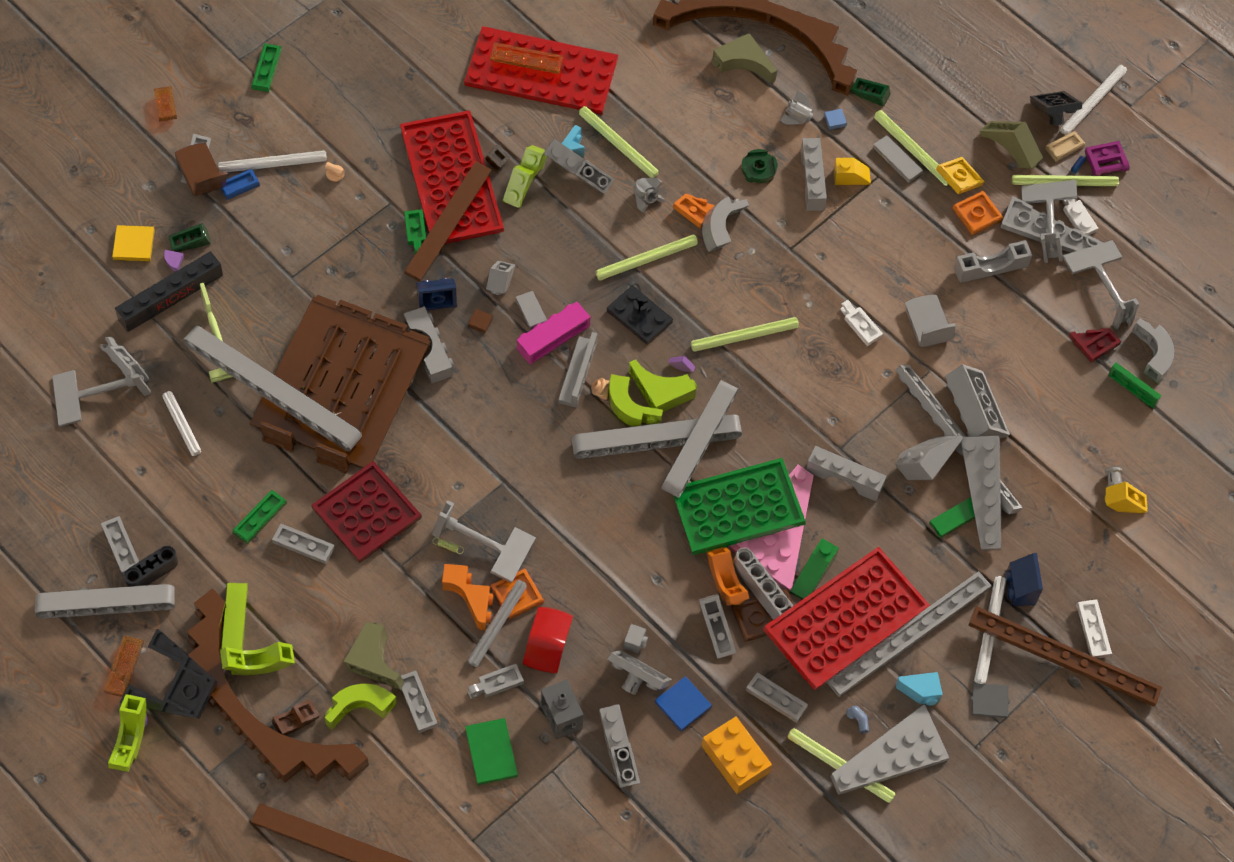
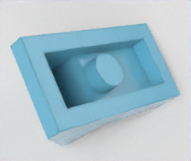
[562,125,585,157]

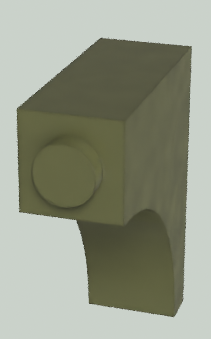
[712,33,777,84]
[979,121,1043,169]
[344,622,404,690]

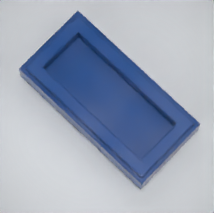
[220,169,260,200]

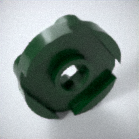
[741,149,778,183]

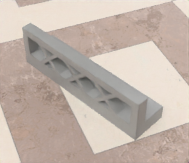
[558,332,598,408]

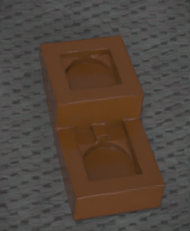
[272,699,320,736]

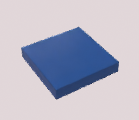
[655,676,712,732]

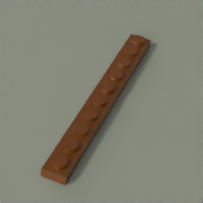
[968,606,1162,707]

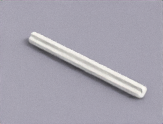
[1060,65,1127,136]
[218,151,327,172]
[974,576,1006,684]

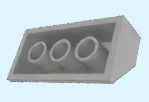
[945,364,1010,438]

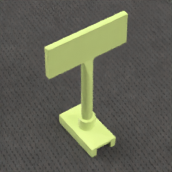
[200,283,233,383]

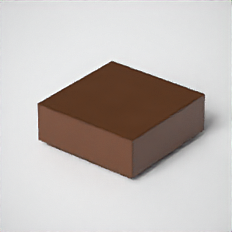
[468,309,493,333]

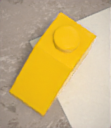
[833,158,871,185]
[1105,481,1148,513]

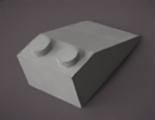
[895,436,963,480]

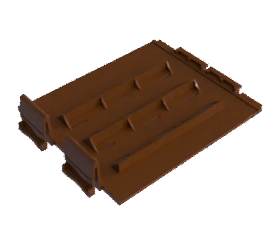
[249,295,431,474]

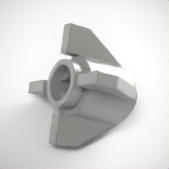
[780,90,813,125]
[633,178,665,213]

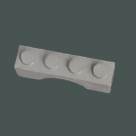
[800,138,827,211]
[954,240,1032,283]
[403,306,455,384]
[806,446,887,502]

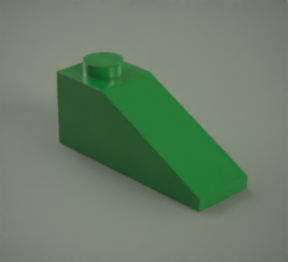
[790,538,839,600]

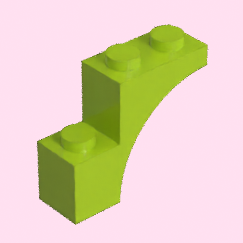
[503,145,547,208]

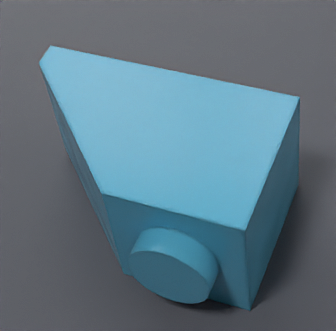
[896,672,943,706]

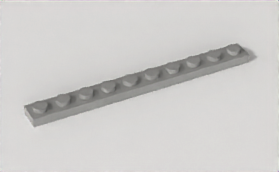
[895,365,1023,514]
[826,571,991,697]

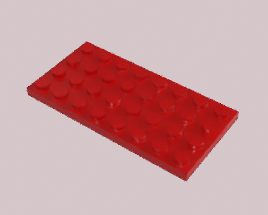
[464,26,619,115]
[400,110,504,244]
[763,546,930,691]

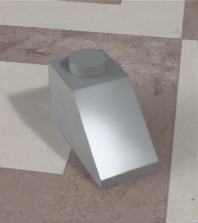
[486,261,516,295]

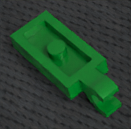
[404,209,426,254]

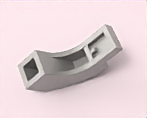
[702,197,749,252]
[1132,318,1174,384]

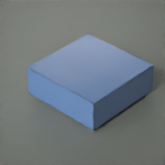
[824,109,847,130]

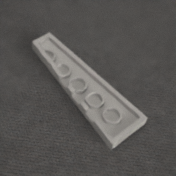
[1000,196,1103,253]
[961,436,1002,551]

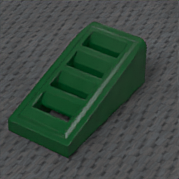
[850,77,891,106]
[168,223,211,252]

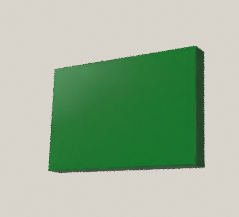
[465,718,518,786]

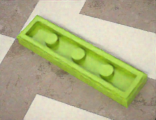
[222,583,248,650]

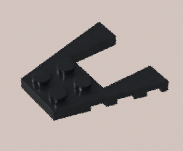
[120,629,218,719]

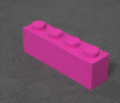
[517,302,591,365]

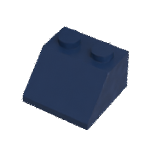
[416,278,457,311]
[1004,553,1043,606]

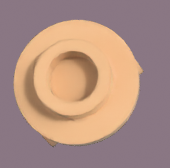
[325,162,344,182]
[591,378,610,400]

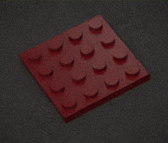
[311,461,422,563]

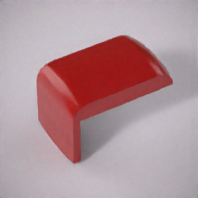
[523,607,573,673]

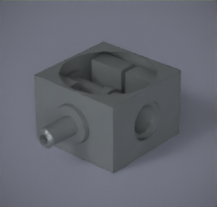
[540,679,584,740]

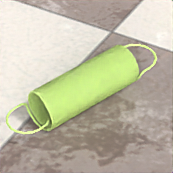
[433,537,464,554]

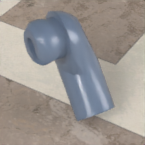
[846,706,869,734]

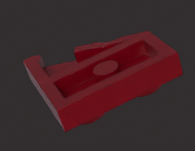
[1069,328,1121,363]

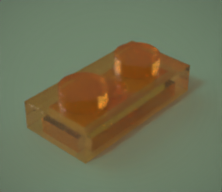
[154,86,177,122]

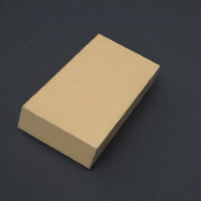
[1045,131,1085,162]

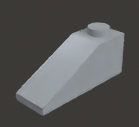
[699,594,737,659]

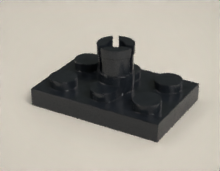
[1030,91,1082,125]
[607,285,673,345]

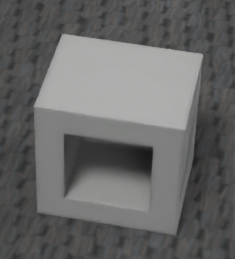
[624,624,648,654]

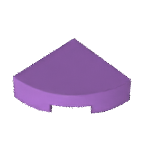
[164,250,184,271]
[668,356,695,372]

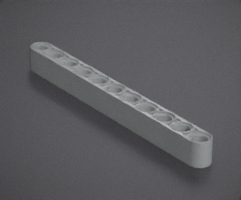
[183,325,362,451]

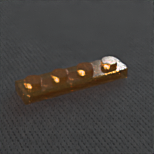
[490,42,564,74]

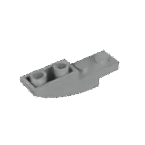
[543,138,614,194]
[599,704,640,788]

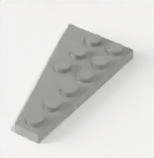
[830,704,949,795]

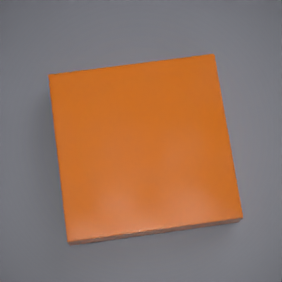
[952,191,1003,235]
[490,569,544,620]

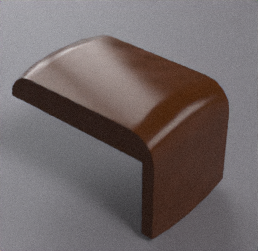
[175,143,228,196]

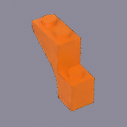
[442,564,494,631]

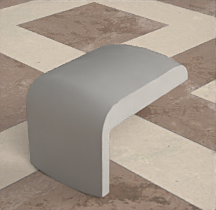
[905,295,956,347]

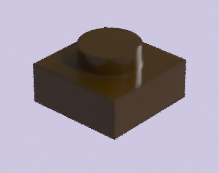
[484,145,510,171]

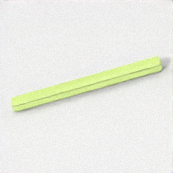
[579,106,658,178]
[874,110,948,186]
[1012,175,1119,186]
[596,235,698,280]
[691,317,799,351]
[788,728,895,803]

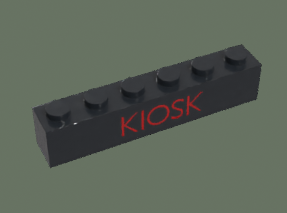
[115,251,223,332]

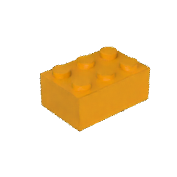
[701,716,772,794]

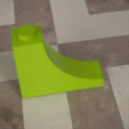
[628,359,697,412]

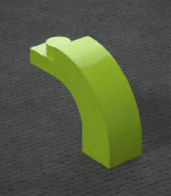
[609,374,663,427]
[220,642,295,675]
[325,684,397,730]
[108,694,146,772]

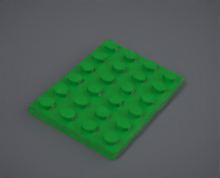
[673,458,806,555]

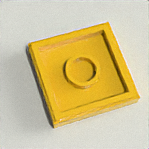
[936,157,985,194]
[112,225,155,262]

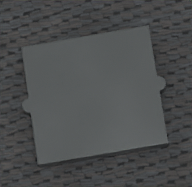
[970,683,1010,718]

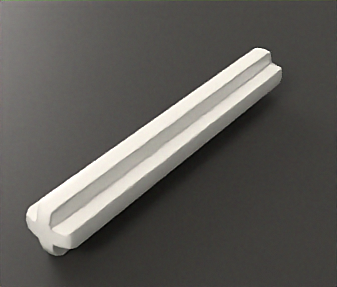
[162,391,201,456]

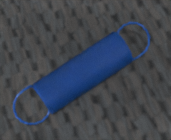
[1070,154,1086,174]

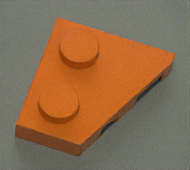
[673,194,715,228]

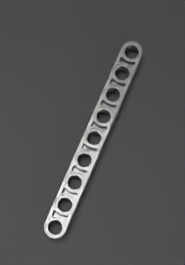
[571,415,742,459]

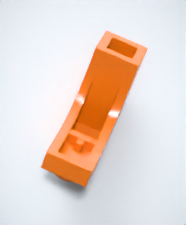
[707,547,749,606]

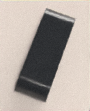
[124,546,178,587]

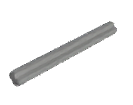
[468,580,527,667]

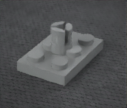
[607,650,672,695]

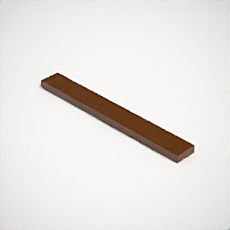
[404,161,491,282]
[251,803,413,862]

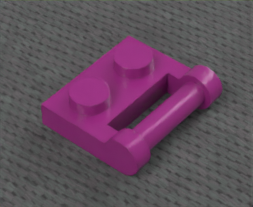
[1084,141,1130,176]

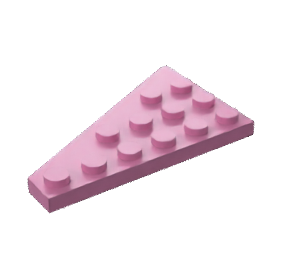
[728,465,814,592]

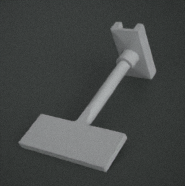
[1022,180,1077,263]
[1063,240,1139,330]
[52,361,151,427]
[432,500,536,583]

